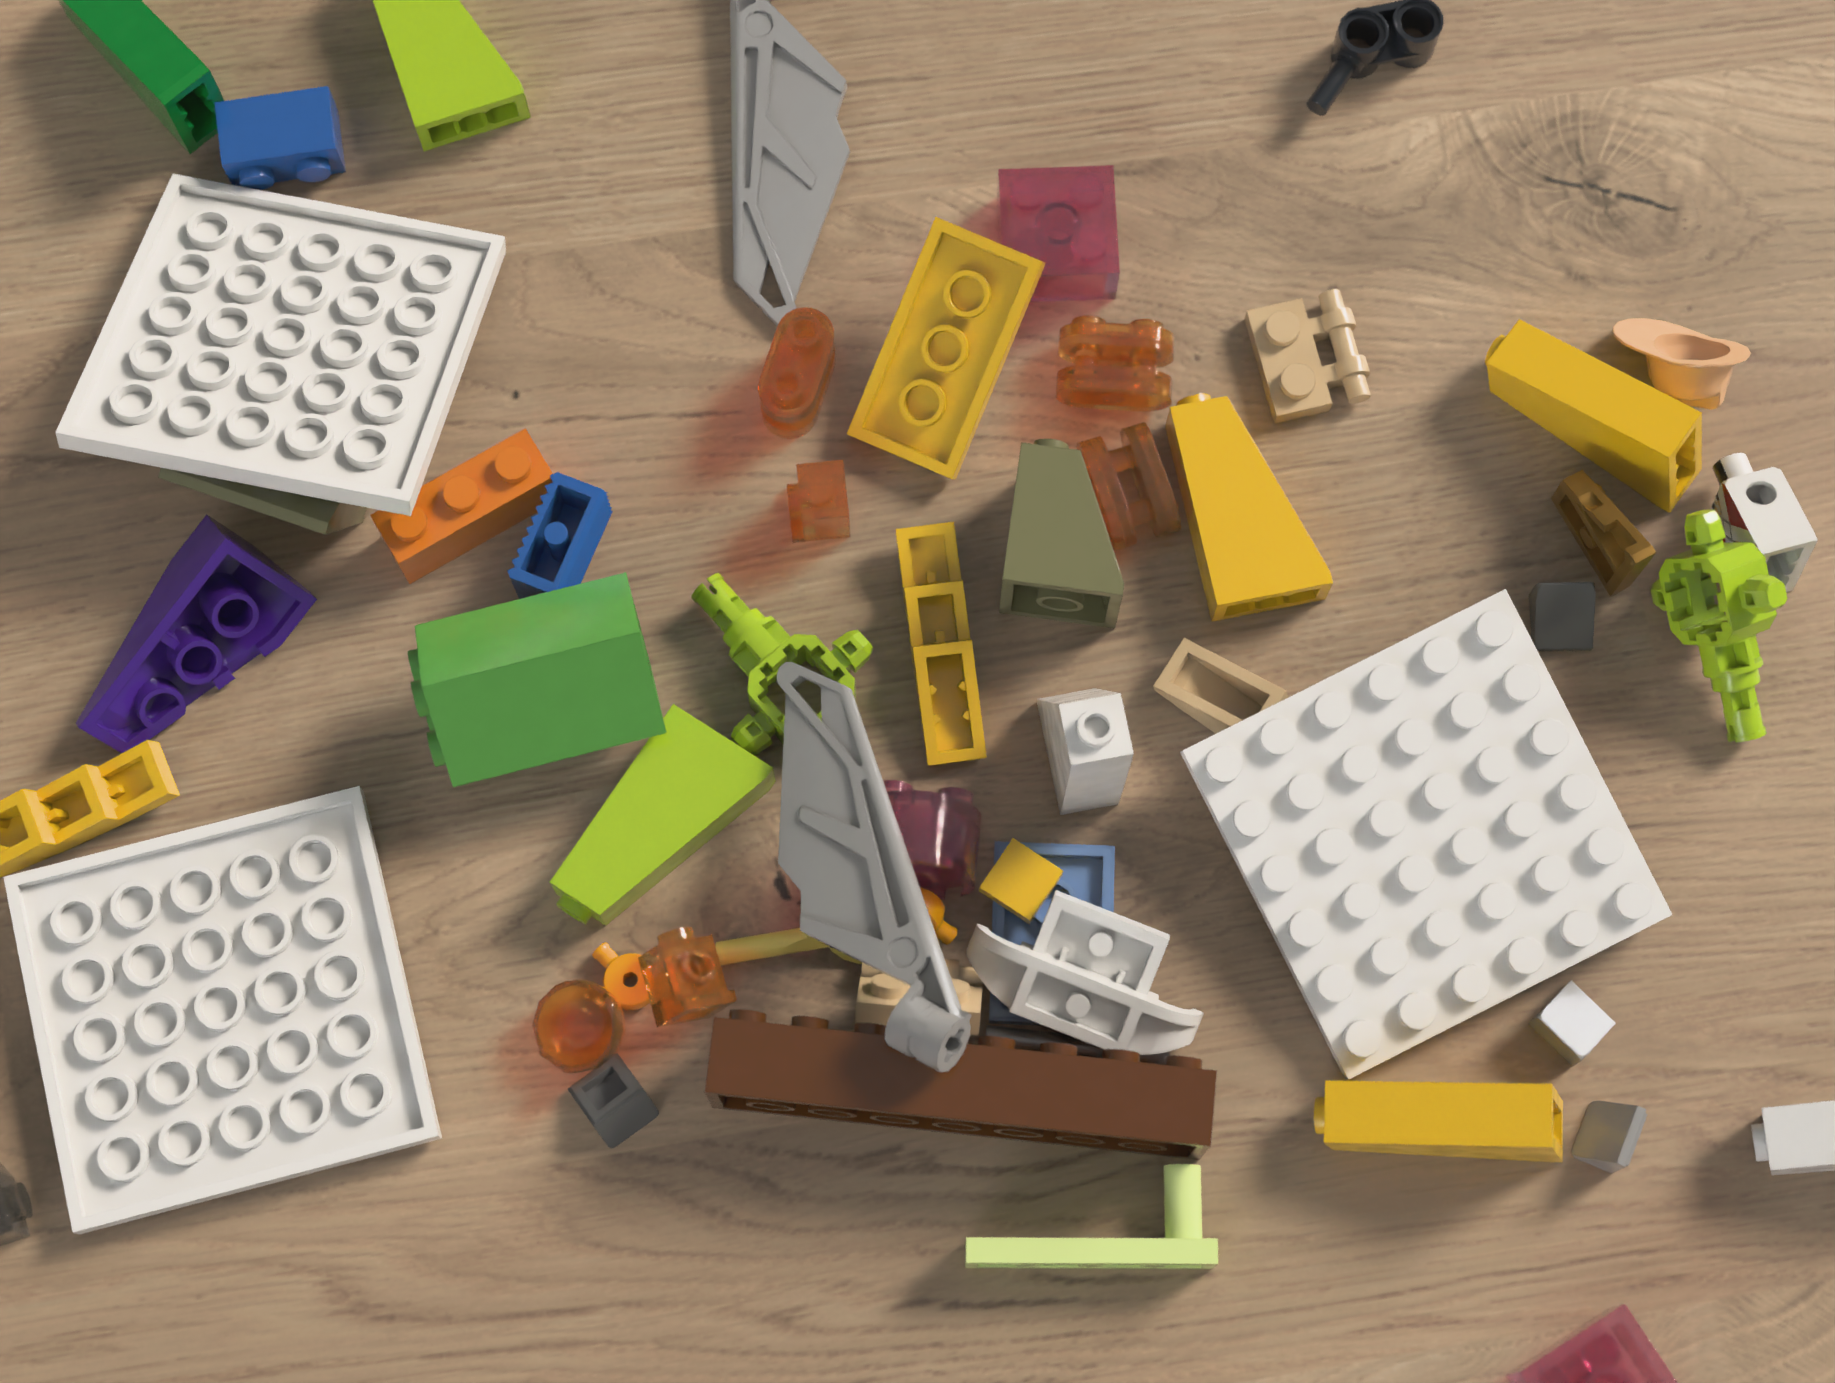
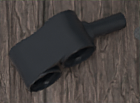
[1307,0,1444,116]

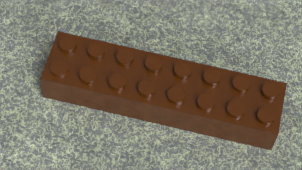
[705,1009,1217,1160]

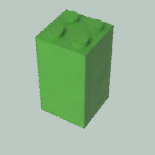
[407,572,667,787]

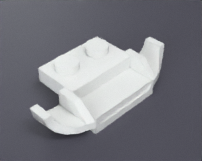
[966,890,1204,1055]

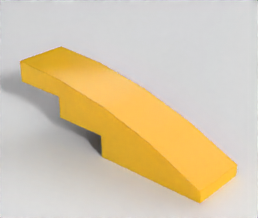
[895,522,987,766]
[0,740,180,878]

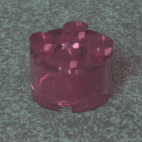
[883,780,982,900]

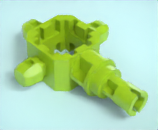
[1650,509,1787,742]
[691,573,873,755]

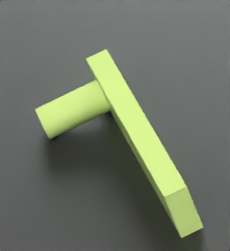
[965,1164,1218,1269]

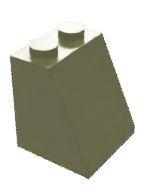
[999,439,1124,628]

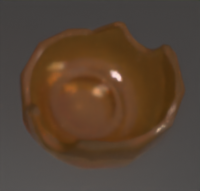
[532,978,626,1074]

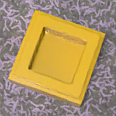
[979,838,1063,924]

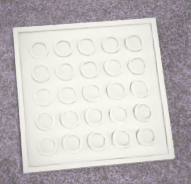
[55,173,506,516]
[1180,589,1673,1080]
[3,786,442,1235]

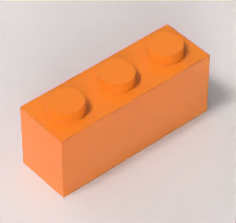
[370,428,553,584]

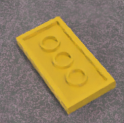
[847,217,1046,480]

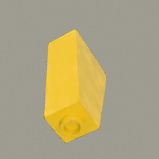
[1485,319,1702,513]
[1165,394,1333,622]
[1314,1080,1563,1162]

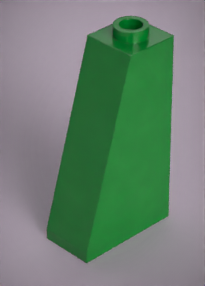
[58,0,225,154]

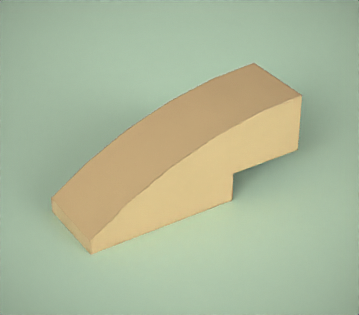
[1153,638,1288,734]

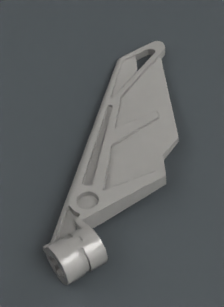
[730,0,850,330]
[777,662,972,1072]

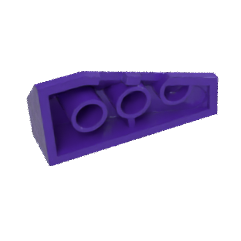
[76,514,317,753]

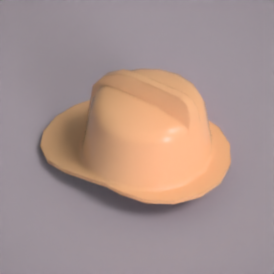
[1612,318,1751,410]

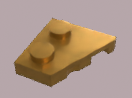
[1551,469,1656,597]

